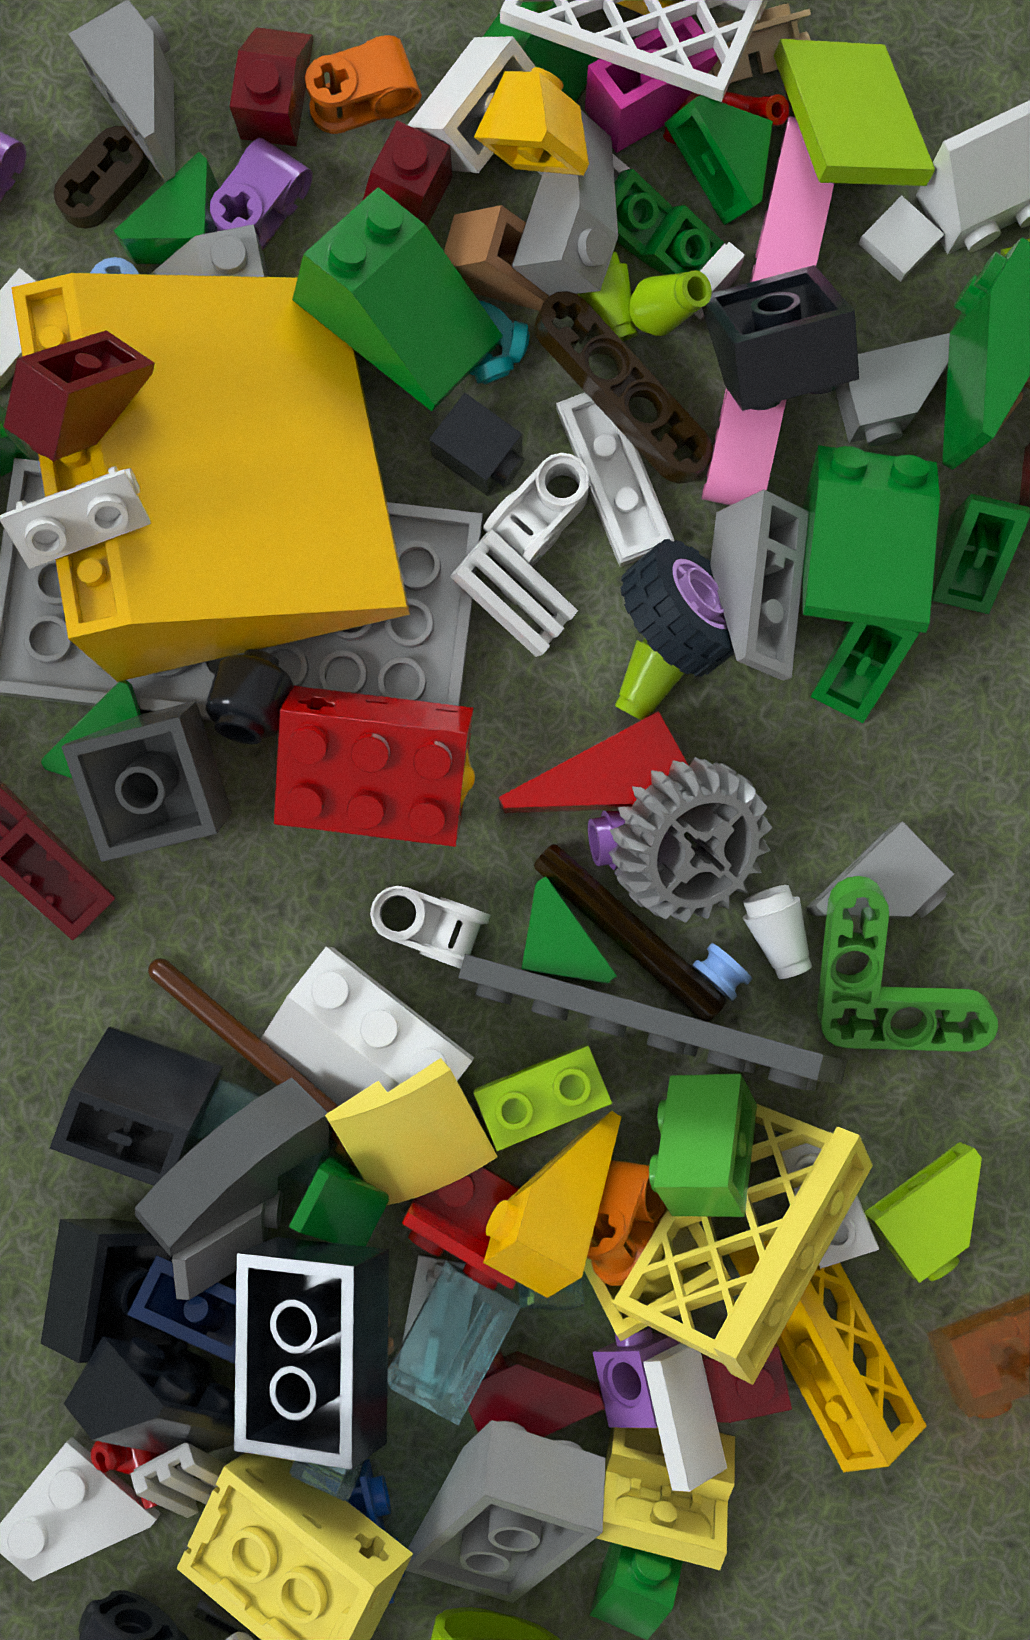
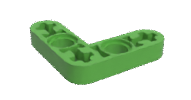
[817,876,998,1052]

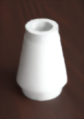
[743,885,812,979]

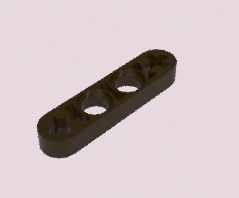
[534,291,713,484]

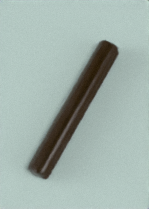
[534,844,727,1022]

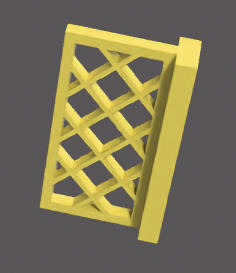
[612,1104,873,1385]

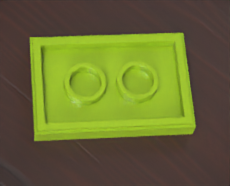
[773,39,935,186]

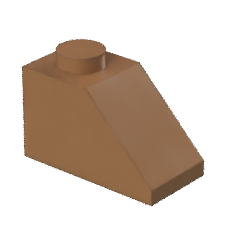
[444,205,549,311]

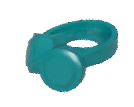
[470,301,530,385]

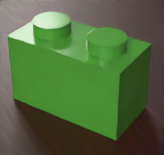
[649,1074,757,1217]

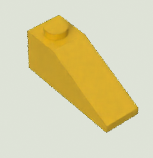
[483,1111,622,1298]

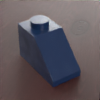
[127,1256,236,1364]

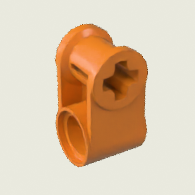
[305,35,422,134]
[587,1160,666,1286]

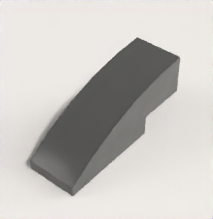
[135,1077,329,1257]

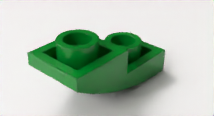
[614,168,724,275]

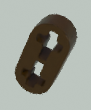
[54,126,150,229]

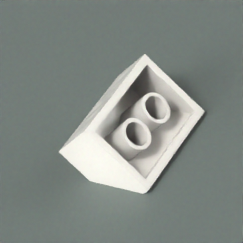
[916,100,1030,255]
[261,947,474,1106]

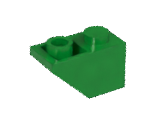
[589,1542,683,1640]

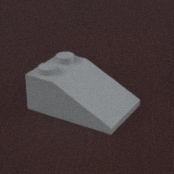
[406,1420,606,1603]

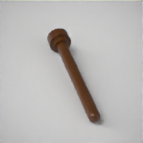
[148,958,355,1167]

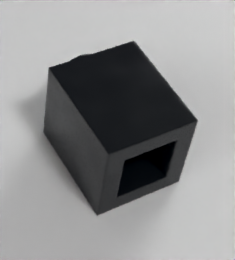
[429,392,525,496]

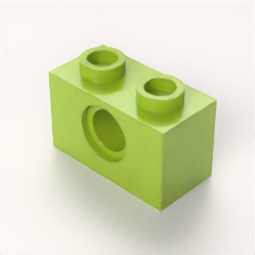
[474,1043,612,1151]

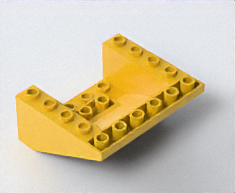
[11,273,410,682]

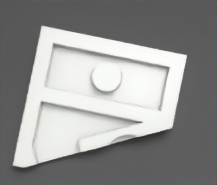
[0,1437,161,1581]

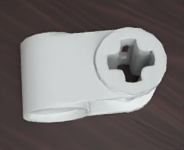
[483,453,589,566]
[370,886,491,969]

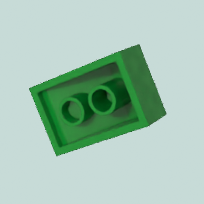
[292,187,503,411]
[942,237,1030,470]
[803,445,940,633]

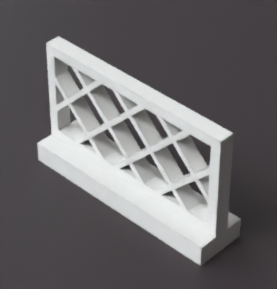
[500,0,768,102]

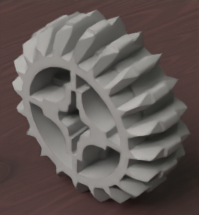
[609,757,772,923]

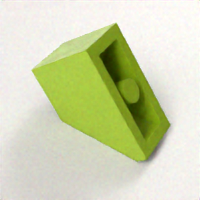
[865,1142,982,1283]

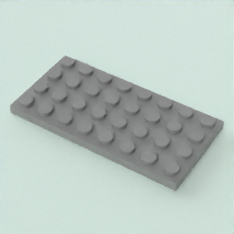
[0,458,483,720]

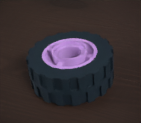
[620,539,735,677]

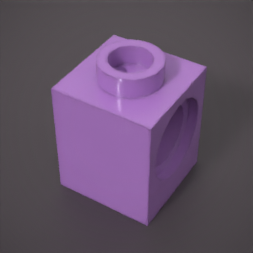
[593,1326,680,1428]

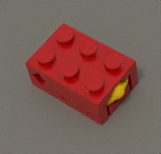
[274,685,475,847]

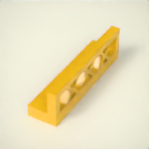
[729,1239,927,1472]

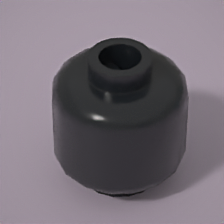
[205,649,294,744]

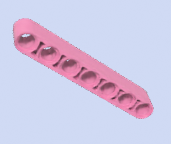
[702,115,834,506]

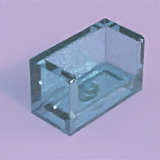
[388,1261,521,1425]

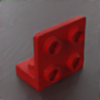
[402,1166,520,1290]

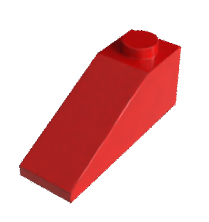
[498,711,689,813]

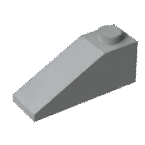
[69,0,175,182]
[512,110,618,296]
[710,489,809,681]

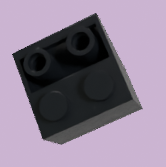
[49,1026,224,1186]
[64,1336,235,1454]

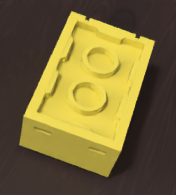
[177,1453,413,1640]

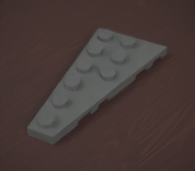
[458,954,848,1091]

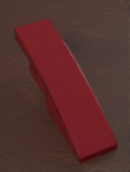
[0,780,116,941]

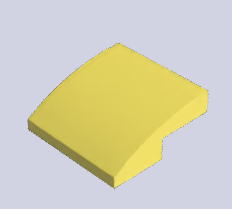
[325,1058,498,1205]
[596,1427,735,1570]

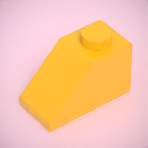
[474,67,589,176]

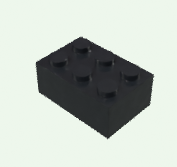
[234,1237,389,1470]

